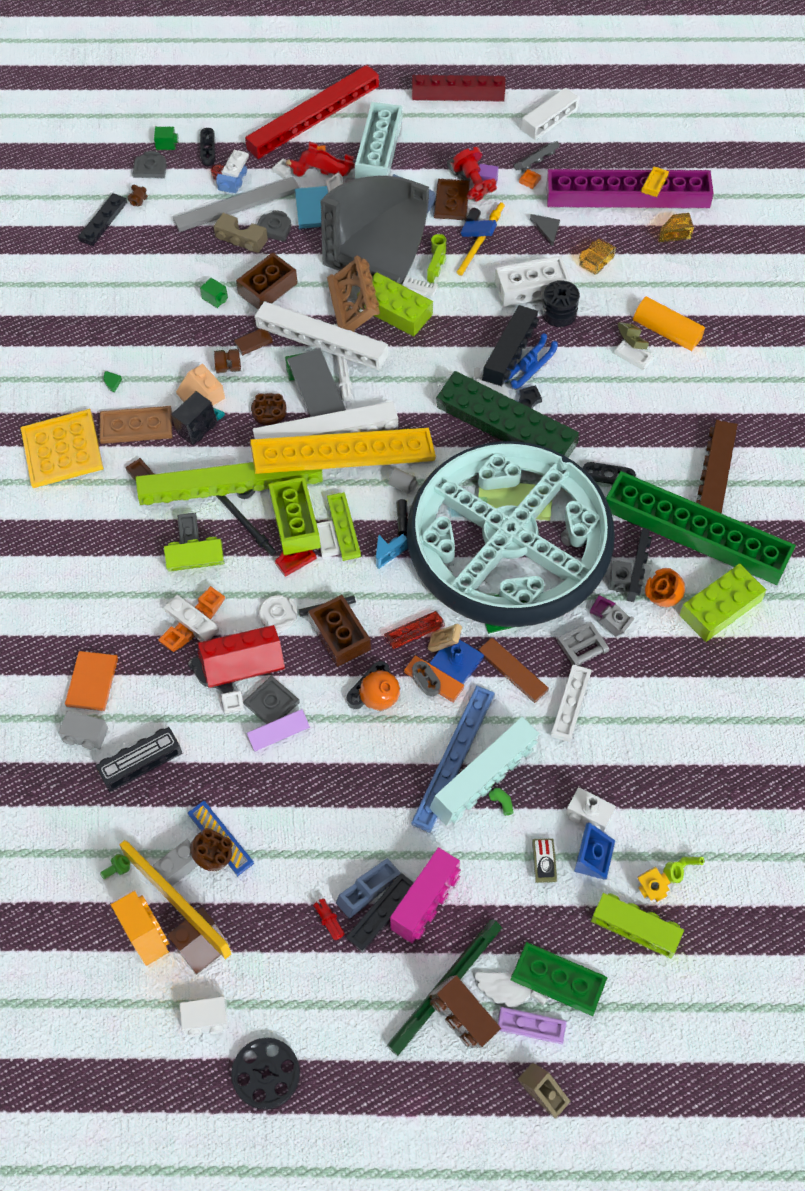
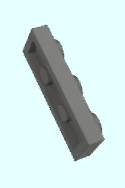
[513,141,560,171]

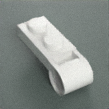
[164,595,219,642]

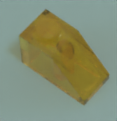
[658,213,694,242]

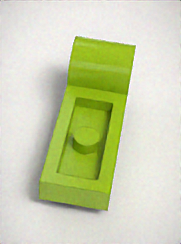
[427,234,446,283]

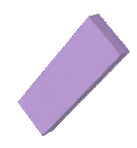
[246,709,310,752]
[498,1007,567,1045]

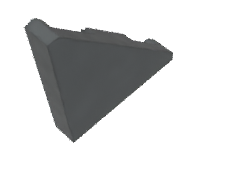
[530,214,560,246]

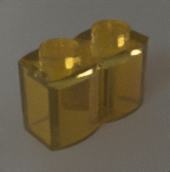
[579,238,616,275]

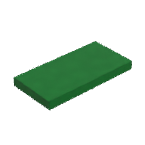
[510,942,608,1016]

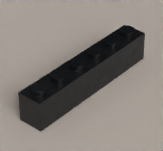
[482,305,539,387]

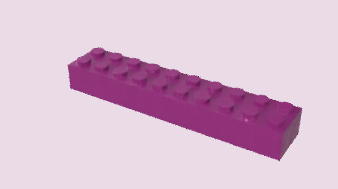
[546,169,714,208]

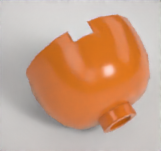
[645,568,685,608]
[359,671,400,711]

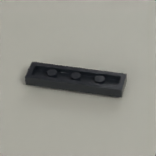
[78,193,127,246]
[627,528,652,602]
[346,873,414,953]

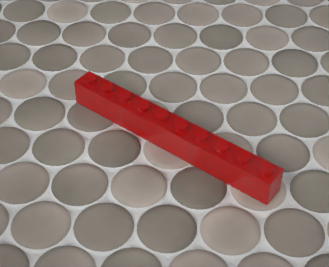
[245,65,379,159]

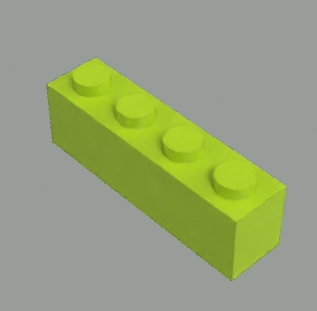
[591,893,684,959]

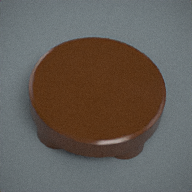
[251,393,287,425]
[190,828,233,871]

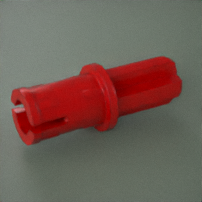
[313,898,344,940]

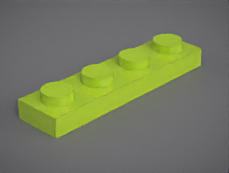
[327,492,361,561]

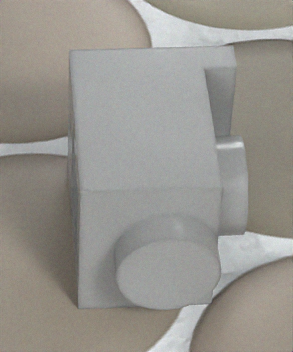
[599,604,635,637]

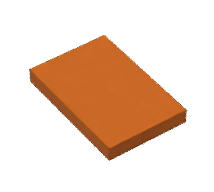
[65,651,118,711]

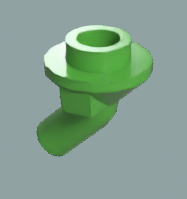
[100,854,130,879]

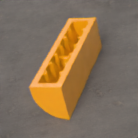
[633,296,705,351]

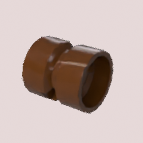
[214,349,241,373]

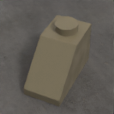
[518,1062,571,1119]

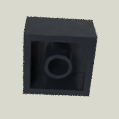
[171,391,217,445]

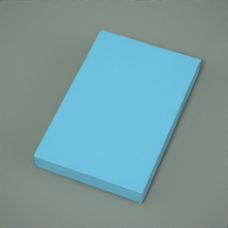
[295,186,328,229]

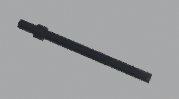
[216,495,276,556]

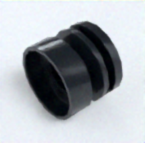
[542,280,580,327]

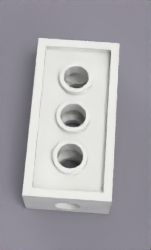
[495,255,571,307]

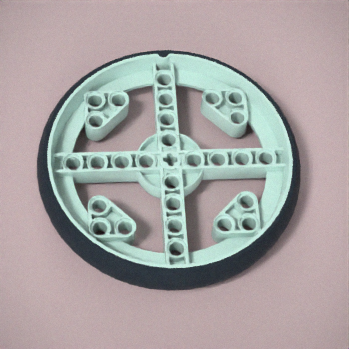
[407,441,615,627]

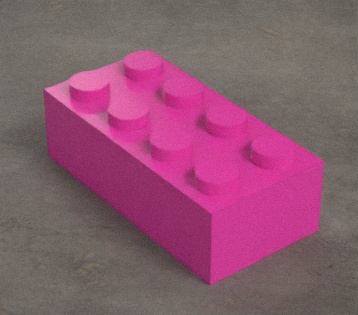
[390,847,461,944]

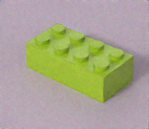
[357,272,433,337]
[268,477,321,555]
[679,564,767,642]

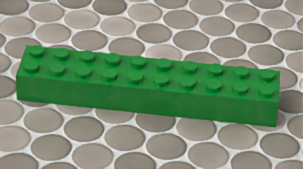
[606,471,796,585]

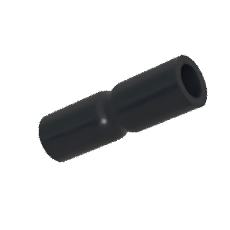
[396,499,408,536]

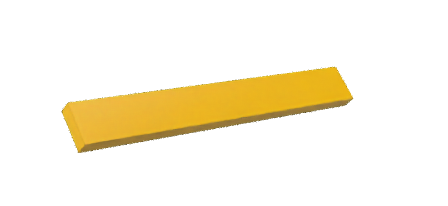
[119,840,231,959]

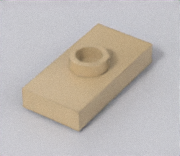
[428,624,462,652]

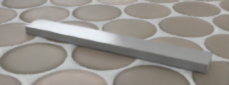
[173,177,299,232]

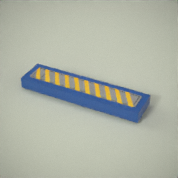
[188,801,254,877]

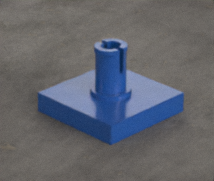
[429,639,484,684]

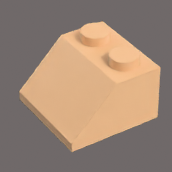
[176,364,225,406]

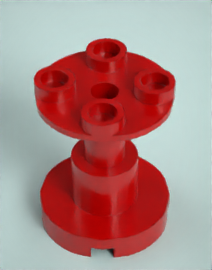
[450,147,497,202]

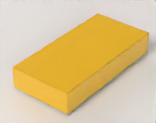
[641,167,669,197]

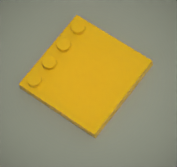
[21,409,104,488]

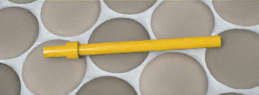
[457,202,505,276]

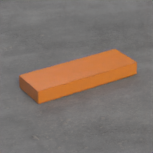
[404,655,464,703]

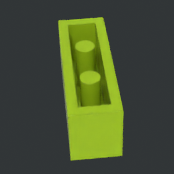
[164,537,225,572]

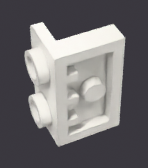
[222,150,249,178]

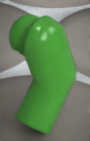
[489,788,514,816]

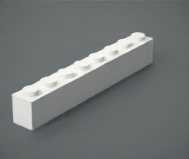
[255,301,389,370]
[253,401,398,439]

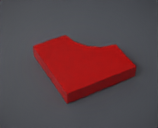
[275,550,317,577]

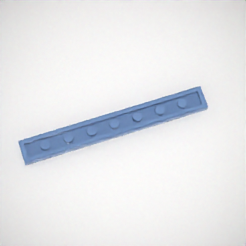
[411,685,495,833]

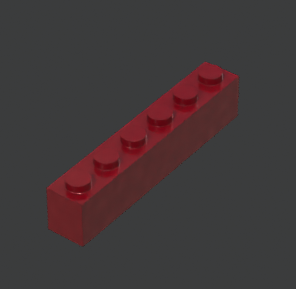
[412,75,506,102]

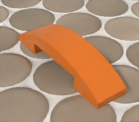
[158,586,225,652]

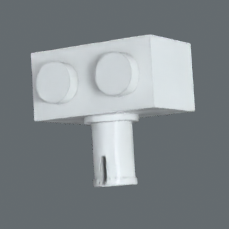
[566,787,616,832]

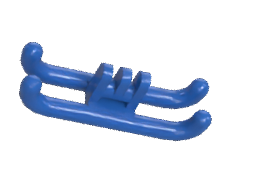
[505,333,558,390]

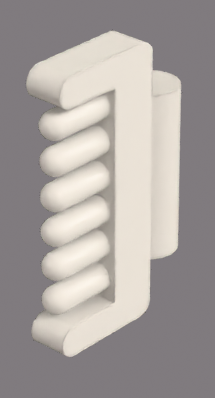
[402,276,438,297]

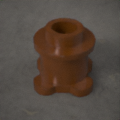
[128,184,148,206]

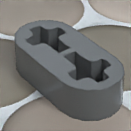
[412,661,441,696]

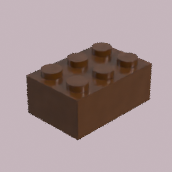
[236,252,298,310]
[308,595,371,667]
[428,975,502,1048]

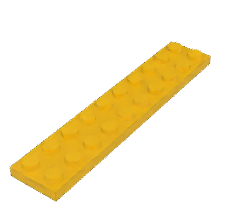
[250,428,436,474]

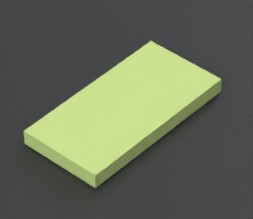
[477,483,552,521]

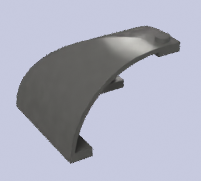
[321,176,429,285]

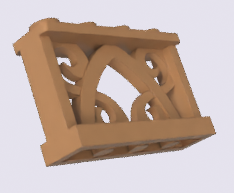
[327,256,380,333]

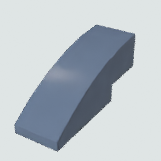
[336,858,401,919]

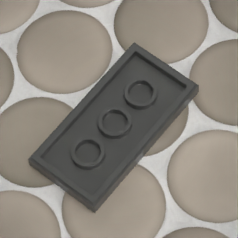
[287,348,346,417]

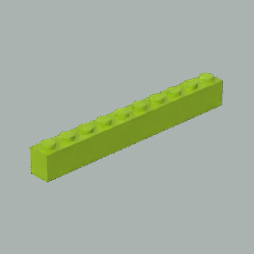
[136,462,323,505]

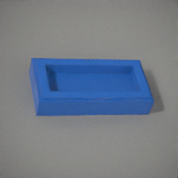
[461,220,497,237]

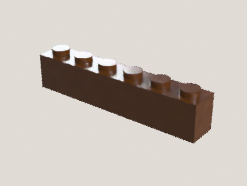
[696,420,738,514]

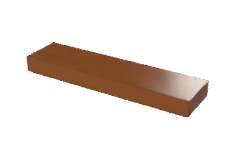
[478,638,549,703]

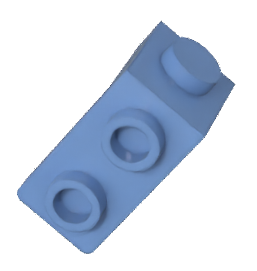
[216,164,247,193]

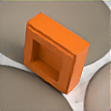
[519,169,541,189]

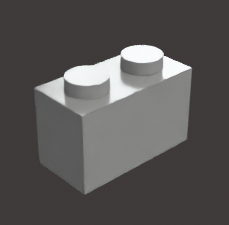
[58,711,108,750]
[153,839,198,886]

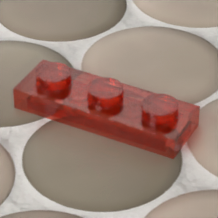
[384,611,445,649]

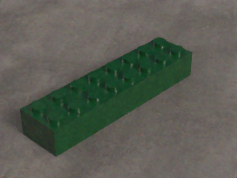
[436,370,579,458]

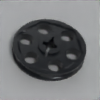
[231,1038,300,1110]

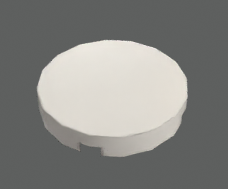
[259,595,298,632]

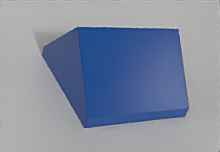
[574,823,615,880]

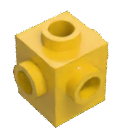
[637,866,671,902]

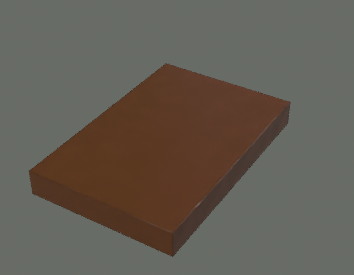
[434,179,470,220]

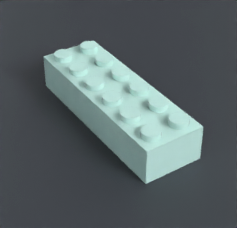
[355,102,403,179]
[430,717,540,826]

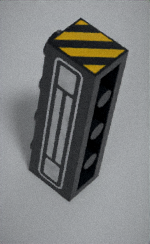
[95,727,183,792]

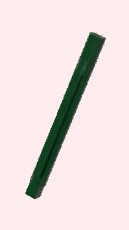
[386,919,502,1056]

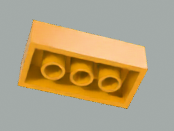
[110,890,169,966]

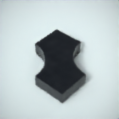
[518,385,542,409]

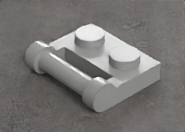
[557,621,609,666]

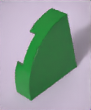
[104,371,122,393]

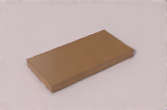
[100,406,172,444]

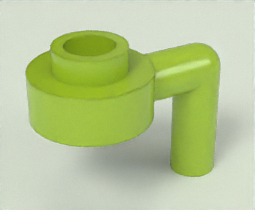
[663,856,705,883]

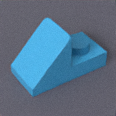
[376,534,408,569]

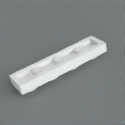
[551,665,592,742]

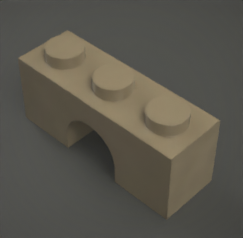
[214,213,268,253]

